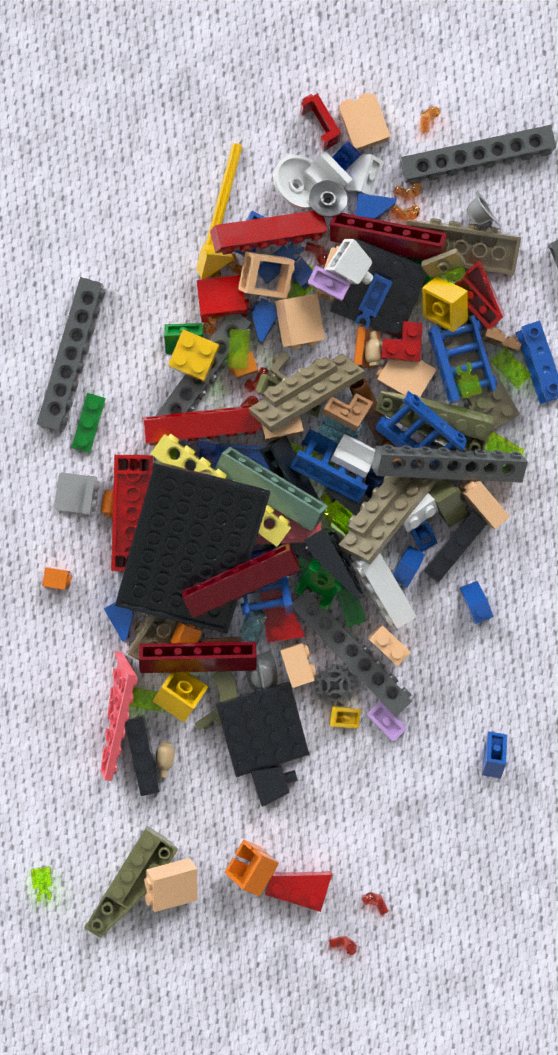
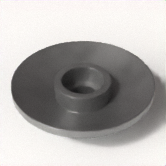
[309,180,347,217]

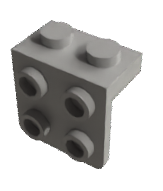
[54,472,100,515]

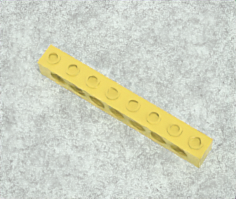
[150,434,291,547]

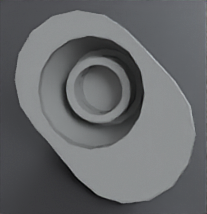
[467,192,502,228]
[246,651,278,690]

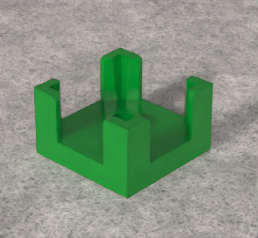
[293,557,343,611]

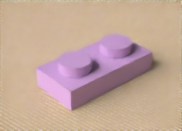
[307,265,351,301]
[366,701,407,742]

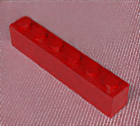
[210,210,328,255]
[142,405,261,446]

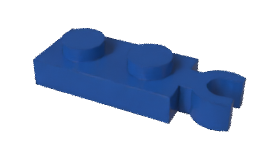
[258,241,304,284]
[356,273,393,328]

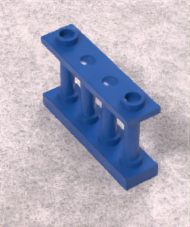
[427,315,498,404]
[515,320,558,404]
[375,391,467,464]
[290,429,374,503]
[240,543,294,621]

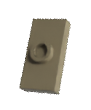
[422,248,465,278]

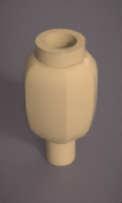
[365,331,383,367]
[156,741,175,777]

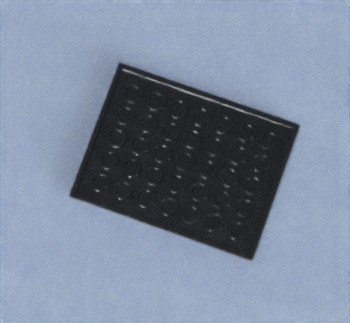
[115,461,270,634]

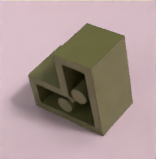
[428,479,468,527]

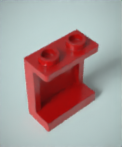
[300,93,341,151]
[196,275,250,323]

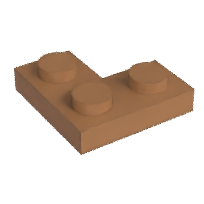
[482,327,521,353]
[322,393,373,431]

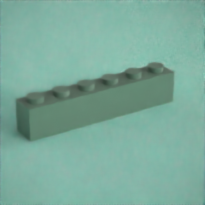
[215,447,328,531]

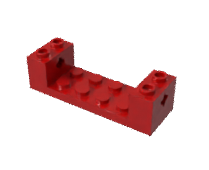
[111,454,155,571]

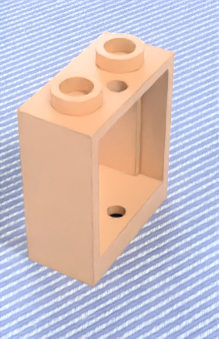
[238,251,295,299]

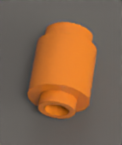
[100,490,113,518]

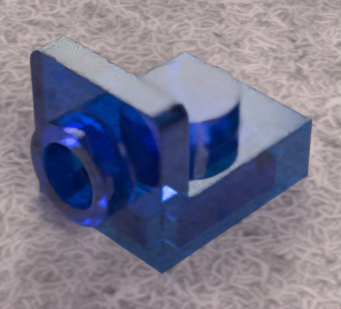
[332,141,361,171]
[197,440,221,464]

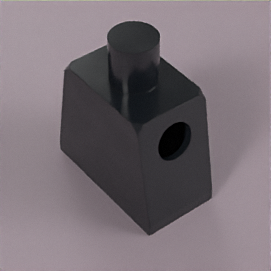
[251,765,298,807]

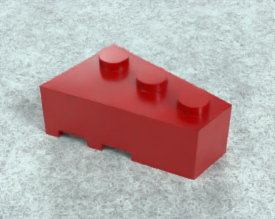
[454,260,505,329]
[260,589,306,642]
[265,871,332,912]

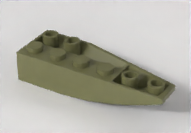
[375,391,493,451]
[84,826,178,938]

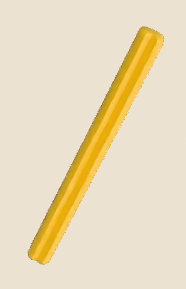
[205,143,242,246]

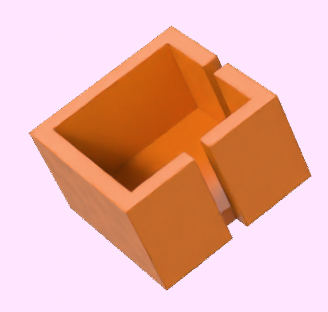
[224,839,279,897]

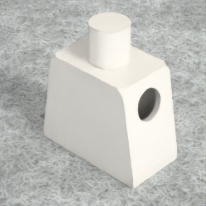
[325,239,373,285]

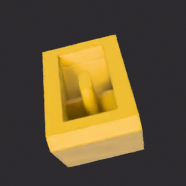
[196,245,234,279]
[329,705,361,728]

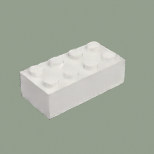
[351,553,417,629]

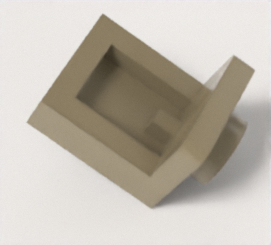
[270,351,290,381]

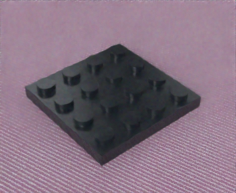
[330,239,427,339]
[216,682,309,777]

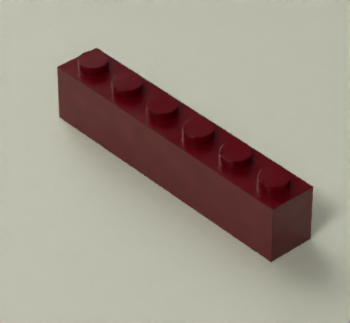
[330,213,447,260]
[183,543,300,618]
[139,642,257,673]

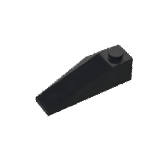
[304,528,365,600]

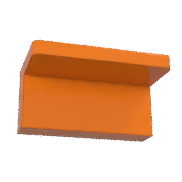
[354,326,380,369]

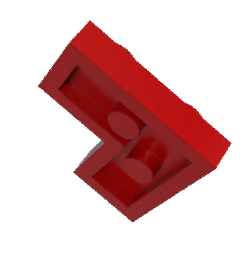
[381,321,423,362]

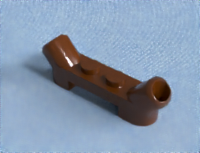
[349,379,397,447]

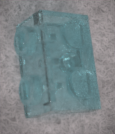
[240,602,267,646]

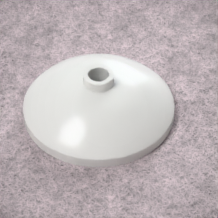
[273,155,315,209]

